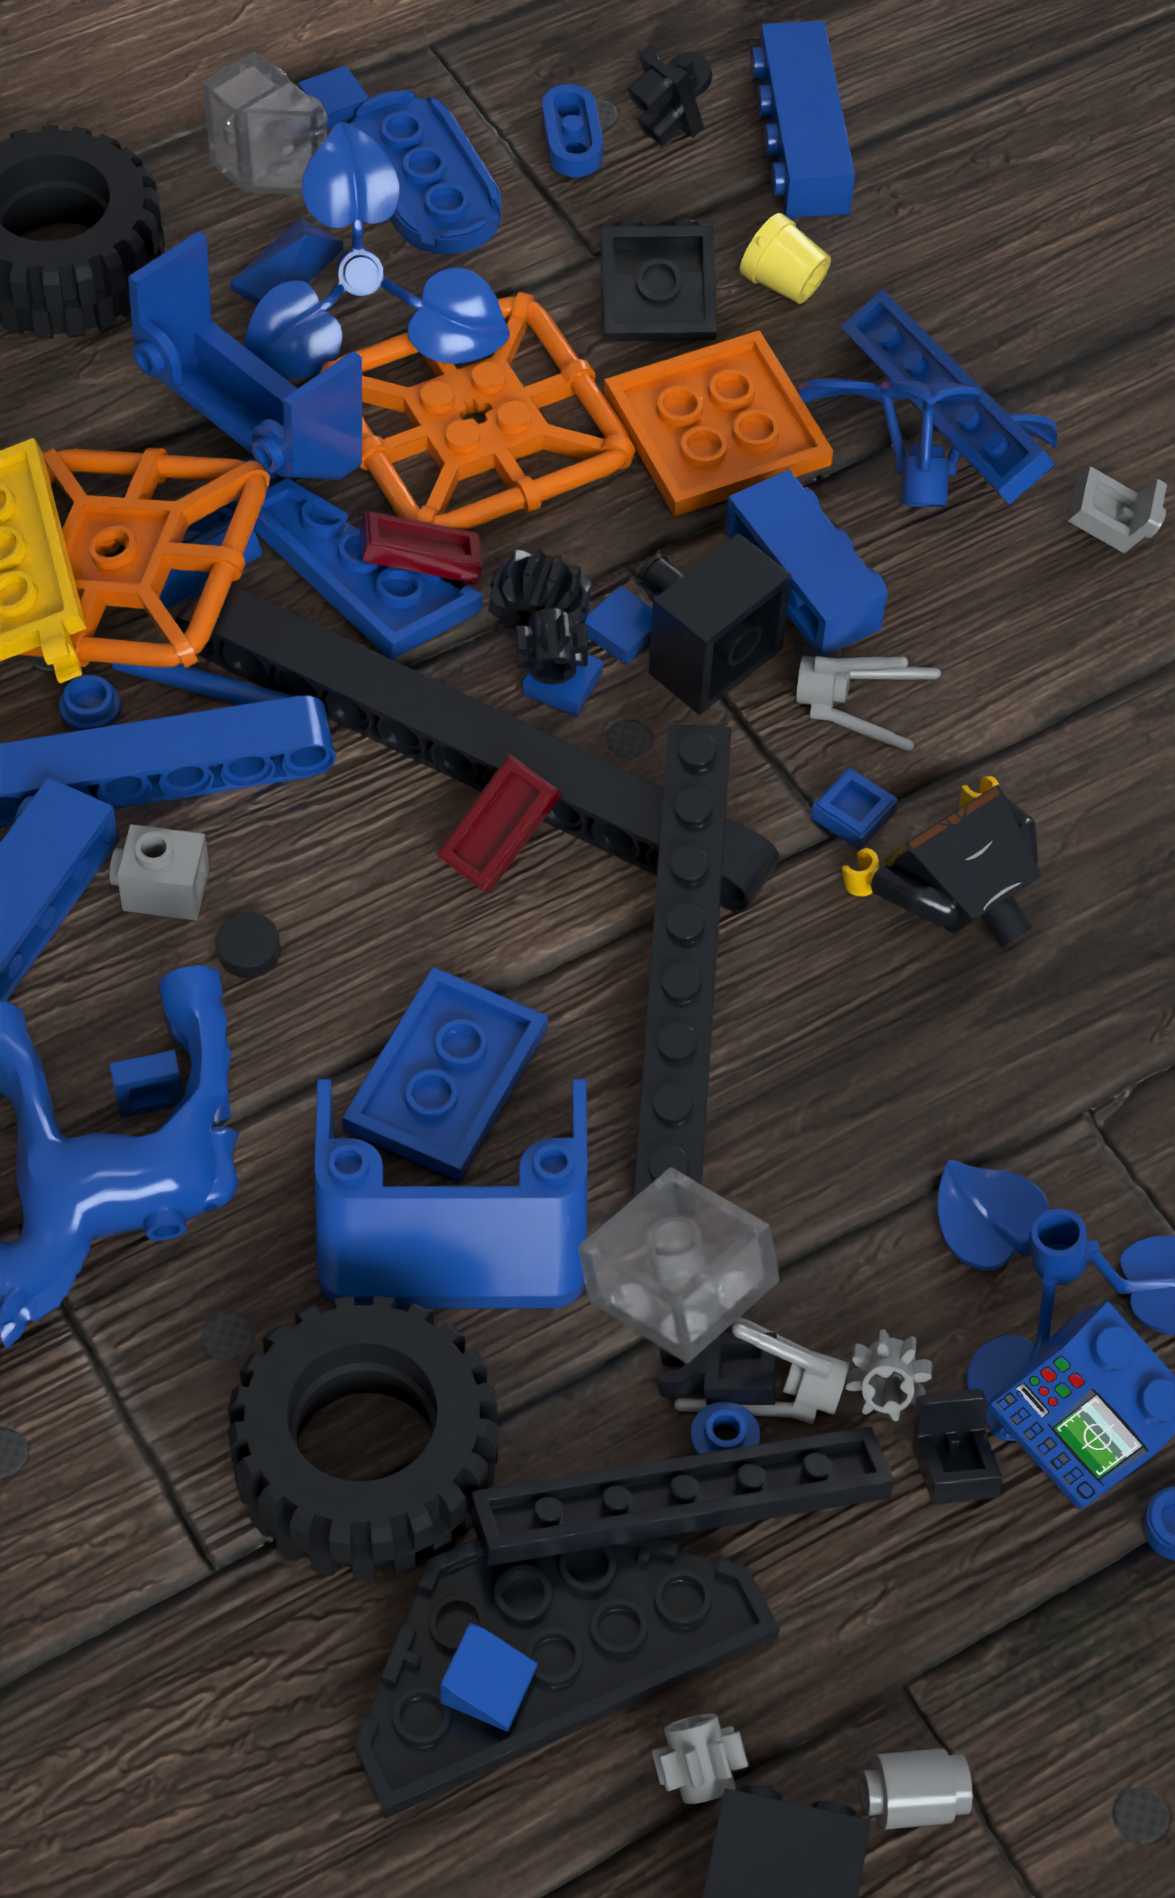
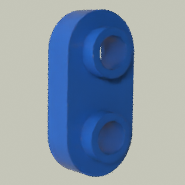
[542,84,603,177]

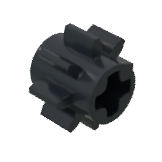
[515,608,589,684]

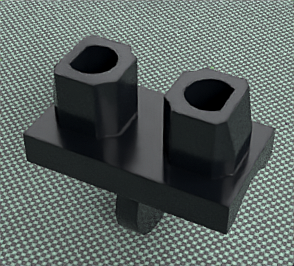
[627,44,713,146]

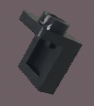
[912,1389,1003,1505]

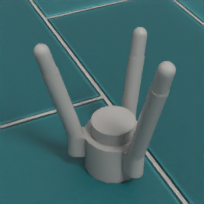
[796,655,941,752]
[674,1310,850,1425]

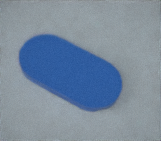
[350,90,502,254]

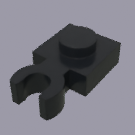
[657,1332,778,1405]

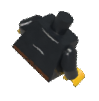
[841,776,1039,948]

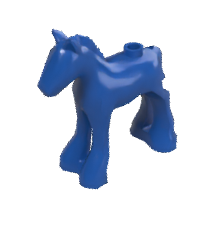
[0,965,239,1349]

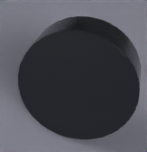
[215,913,281,978]

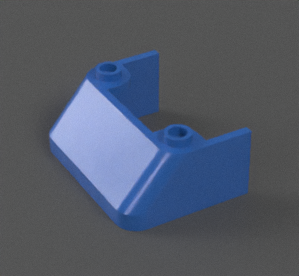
[128,231,362,480]
[315,1079,588,1309]

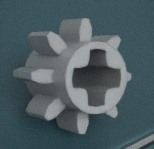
[846,1329,932,1421]
[652,1713,748,1804]

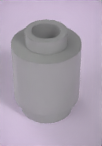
[859,1748,973,1830]

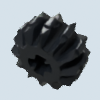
[488,548,592,631]

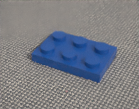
[342,967,548,1182]

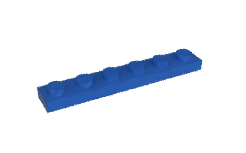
[840,289,1055,505]

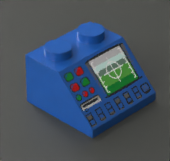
[987,1301,1175,1510]

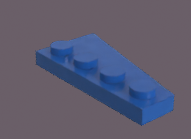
[254,478,484,660]

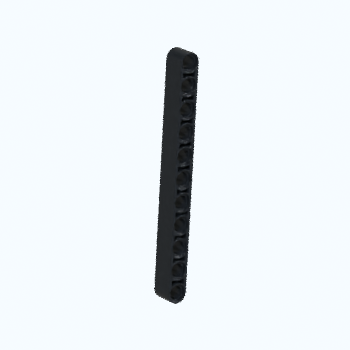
[174,580,780,912]

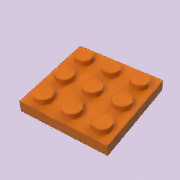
[604,330,833,517]

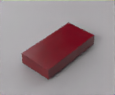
[360,511,483,584]
[436,754,563,894]

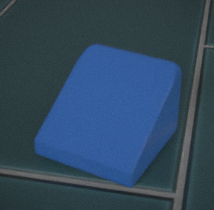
[440,1623,538,1732]

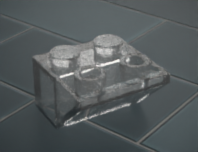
[203,51,328,195]

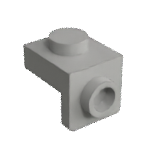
[1068,466,1167,554]

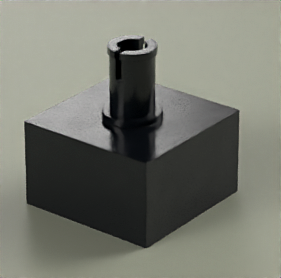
[637,533,792,716]

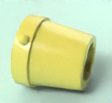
[739,213,831,304]

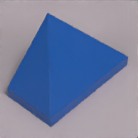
[230,217,343,305]

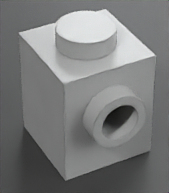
[110,824,210,921]

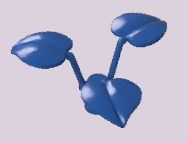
[245,122,510,378]
[797,378,1058,507]
[938,1160,1175,1441]

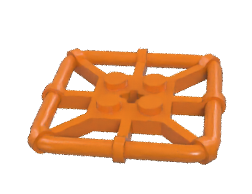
[319,292,636,531]
[18,447,270,669]

